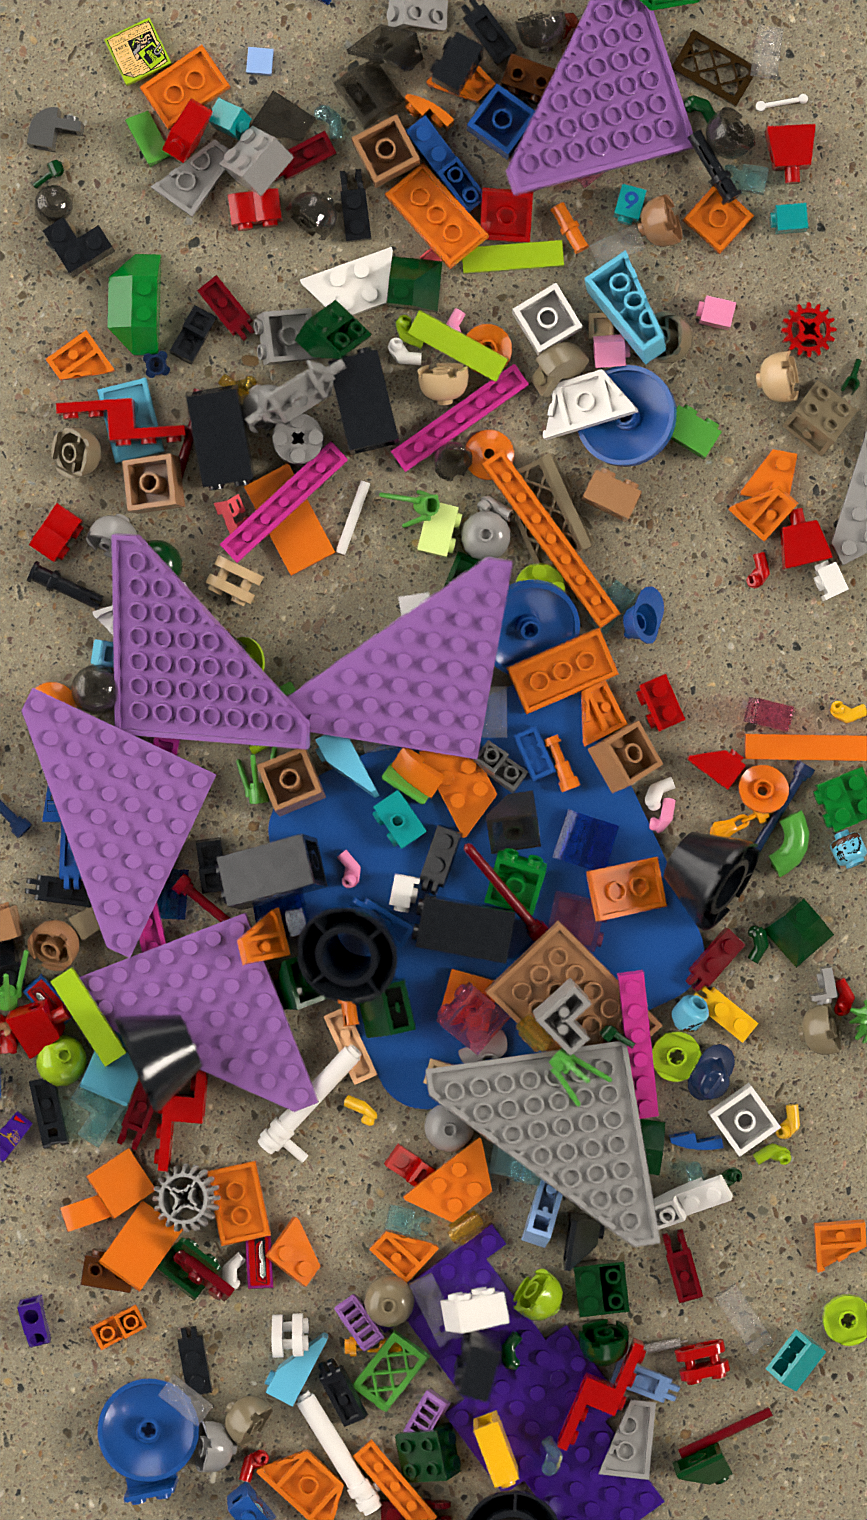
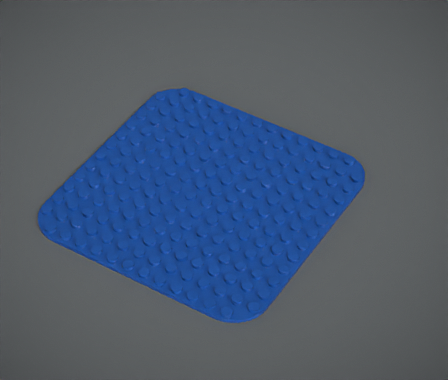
[268,685,704,1109]

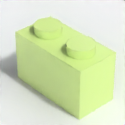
[417,503,462,558]

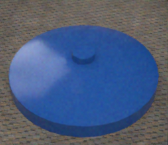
[578,365,677,467]
[494,580,580,675]
[97,1379,199,1482]

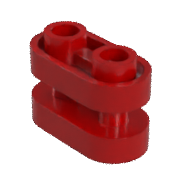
[674,1339,730,1385]

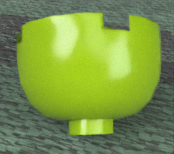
[36,1035,87,1086]
[513,1269,563,1321]

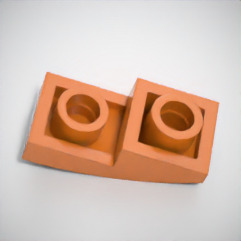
[404,94,454,131]
[391,747,445,798]
[60,1195,112,1232]
[89,1304,147,1350]

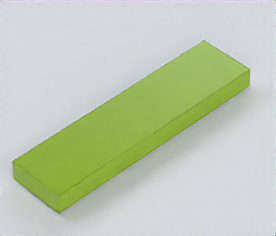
[462,240,564,274]
[408,310,509,382]
[50,967,127,1067]

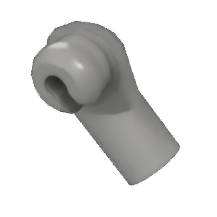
[477,496,515,522]

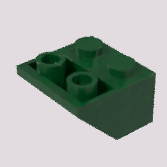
[295,300,372,359]
[359,978,416,1038]
[573,1259,630,1317]

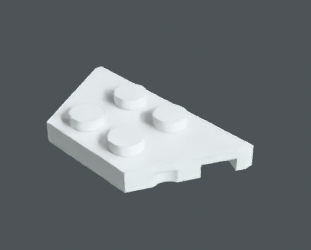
[300,247,393,316]
[543,369,638,440]

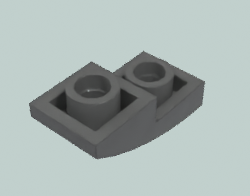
[473,740,528,794]

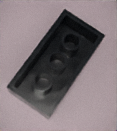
[454,1328,501,1403]

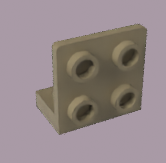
[782,380,857,457]

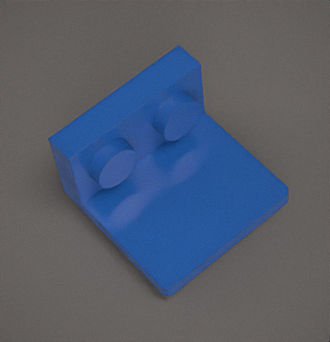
[124,1473,179,1505]

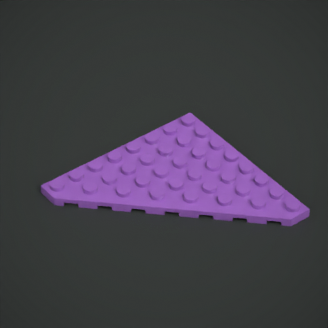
[506,0,693,196]
[112,533,310,749]
[286,557,512,759]
[21,688,216,958]
[80,913,319,1112]

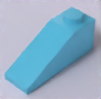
[315,735,380,798]
[264,1332,328,1407]

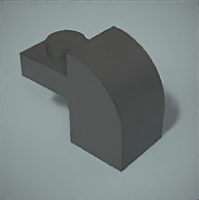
[27,107,85,152]

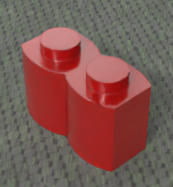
[228,188,283,231]
[29,503,84,562]

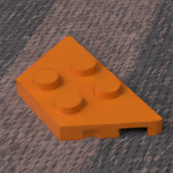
[419,750,497,838]
[403,1136,492,1223]
[256,1449,344,1520]

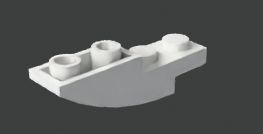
[653,1175,733,1230]

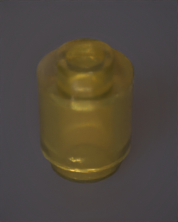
[516,1014,553,1052]
[447,1210,486,1246]

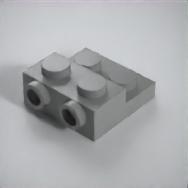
[254,308,317,365]

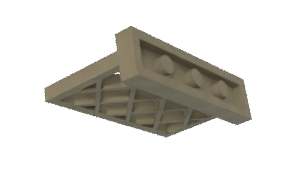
[505,453,595,565]

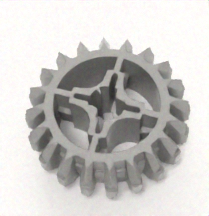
[152,1164,221,1233]

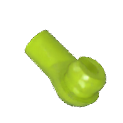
[395,314,424,349]
[752,1143,792,1165]

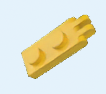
[694,986,759,1043]

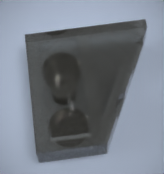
[248,90,316,141]

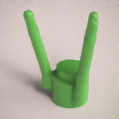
[379,490,440,528]
[236,747,277,804]
[0,950,29,1011]
[549,1048,612,1107]

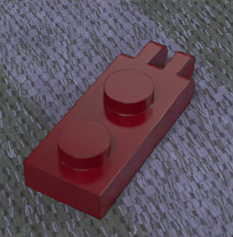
[274,130,337,181]
[197,275,255,341]
[686,927,745,992]
[174,1250,235,1302]

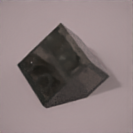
[333,59,405,130]

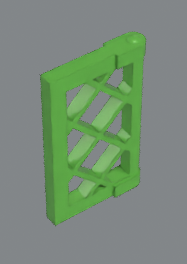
[353,1330,430,1412]

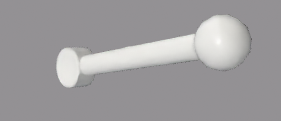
[756,94,808,112]

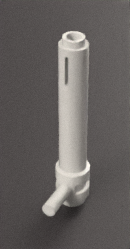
[258,1044,362,1163]
[296,1390,382,1516]

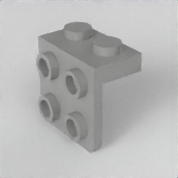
[387,0,448,31]

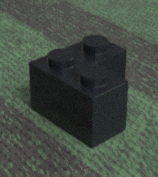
[430,31,483,96]
[42,217,115,278]

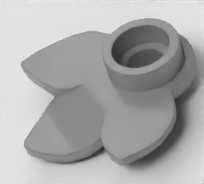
[458,1027,508,1064]

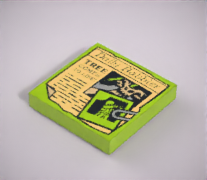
[104,17,172,87]

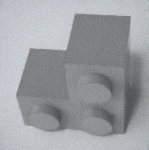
[533,978,591,1056]

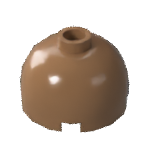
[637,194,683,247]
[27,920,79,971]

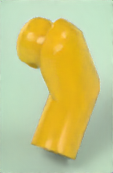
[830,701,867,723]
[344,1095,377,1126]
[775,1104,800,1139]

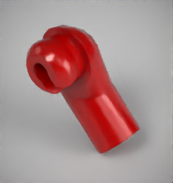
[746,552,770,589]
[834,977,855,1016]
[239,1450,269,1482]

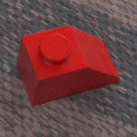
[162,98,213,163]
[686,749,746,789]

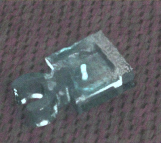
[725,164,769,195]
[384,1204,431,1237]

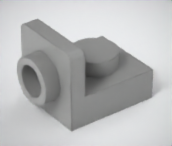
[809,965,837,1005]

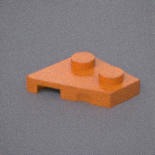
[45,330,116,381]
[728,487,799,542]
[581,680,628,746]

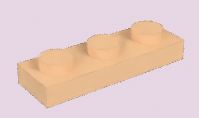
[323,1008,377,1085]

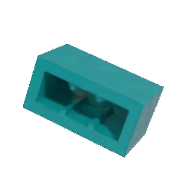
[372,790,427,849]
[766,1329,827,1391]

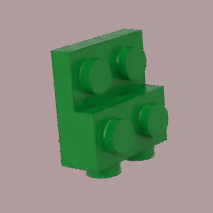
[813,767,867,832]
[484,848,547,916]

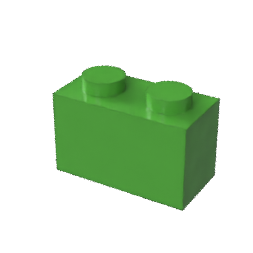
[671,404,722,460]

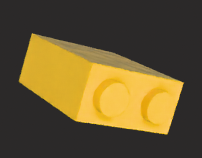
[473,1410,519,1488]

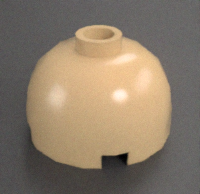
[756,351,799,402]
[417,362,469,405]

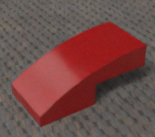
[384,1143,436,1187]

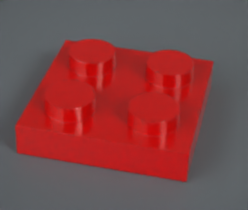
[480,187,533,242]

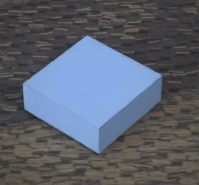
[246,47,274,76]

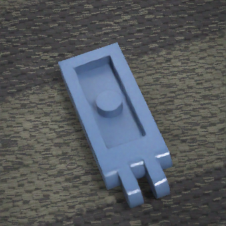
[610,1359,680,1403]

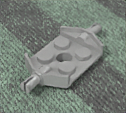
[245,359,346,427]

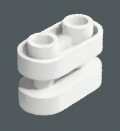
[272,1313,309,1358]

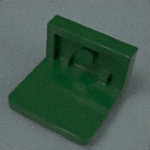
[155,1237,221,1301]
[395,1423,461,1483]

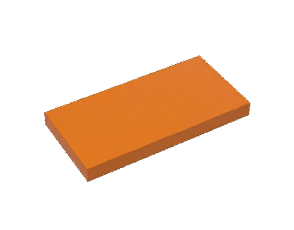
[385,162,489,269]
[244,463,336,576]
[506,627,619,714]

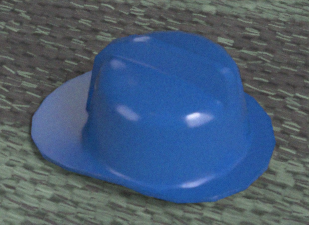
[623,587,664,644]

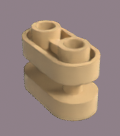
[206,555,264,606]

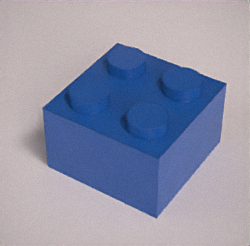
[467,83,535,160]

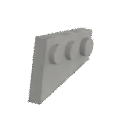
[151,140,229,218]
[598,1400,656,1480]

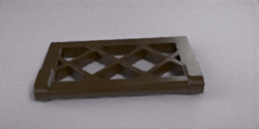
[672,29,759,107]

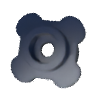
[143,351,170,378]

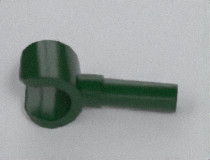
[32,160,64,189]
[841,359,862,395]
[599,1025,636,1049]

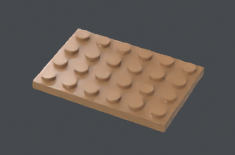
[485,920,663,1052]

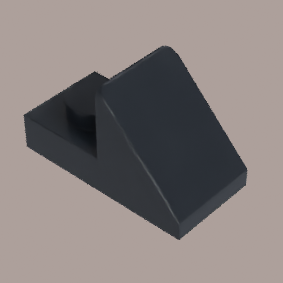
[0,938,27,988]

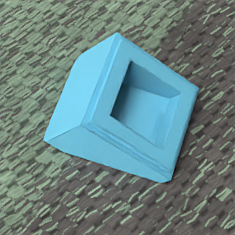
[91,639,114,668]

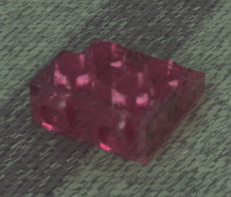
[548,890,607,952]
[436,981,510,1055]

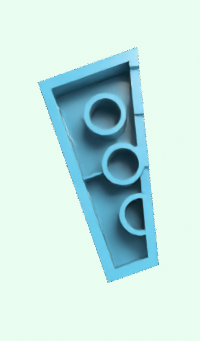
[584,250,666,364]

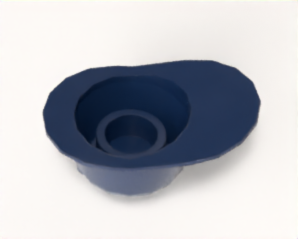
[688,1044,735,1100]

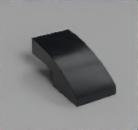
[170,305,217,365]
[196,837,224,894]

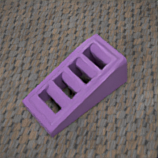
[334,1294,385,1352]
[403,1389,451,1432]

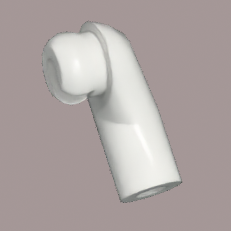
[388,337,422,365]
[645,777,675,811]
[222,1252,246,1289]

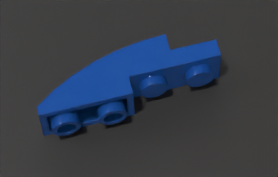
[405,115,482,212]

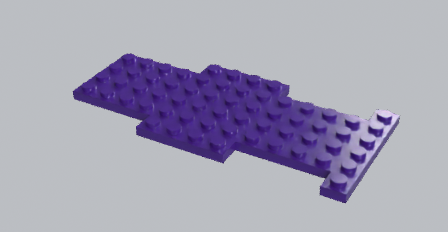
[379,1222,665,1520]

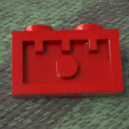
[635,674,686,732]

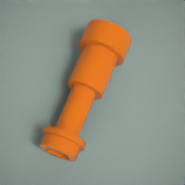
[544,734,580,792]

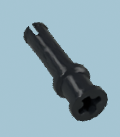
[687,130,743,205]
[27,561,104,610]

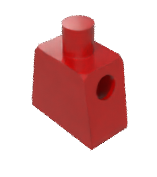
[765,124,816,185]
[780,508,833,570]
[5,999,71,1059]

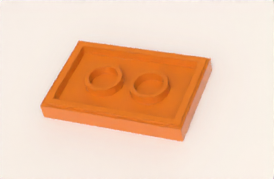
[139,44,231,131]
[586,857,667,921]
[207,1161,271,1246]
[99,1200,183,1292]

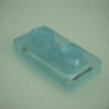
[586,580,636,635]

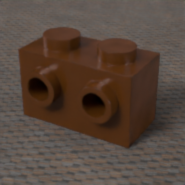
[501,54,556,105]
[80,1248,133,1293]

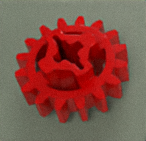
[780,302,837,359]

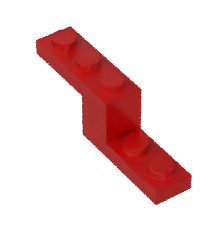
[56,398,188,447]
[154,1069,209,1172]
[557,1337,646,1451]

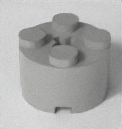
[272,413,324,466]

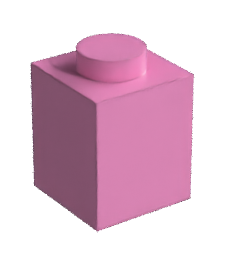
[696,296,736,330]
[593,334,630,368]

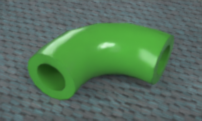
[768,810,810,878]

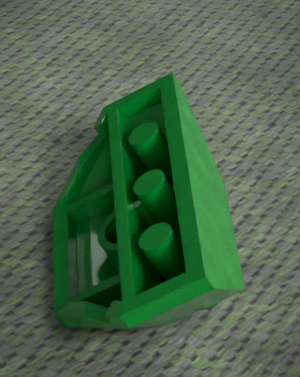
[107,254,161,356]

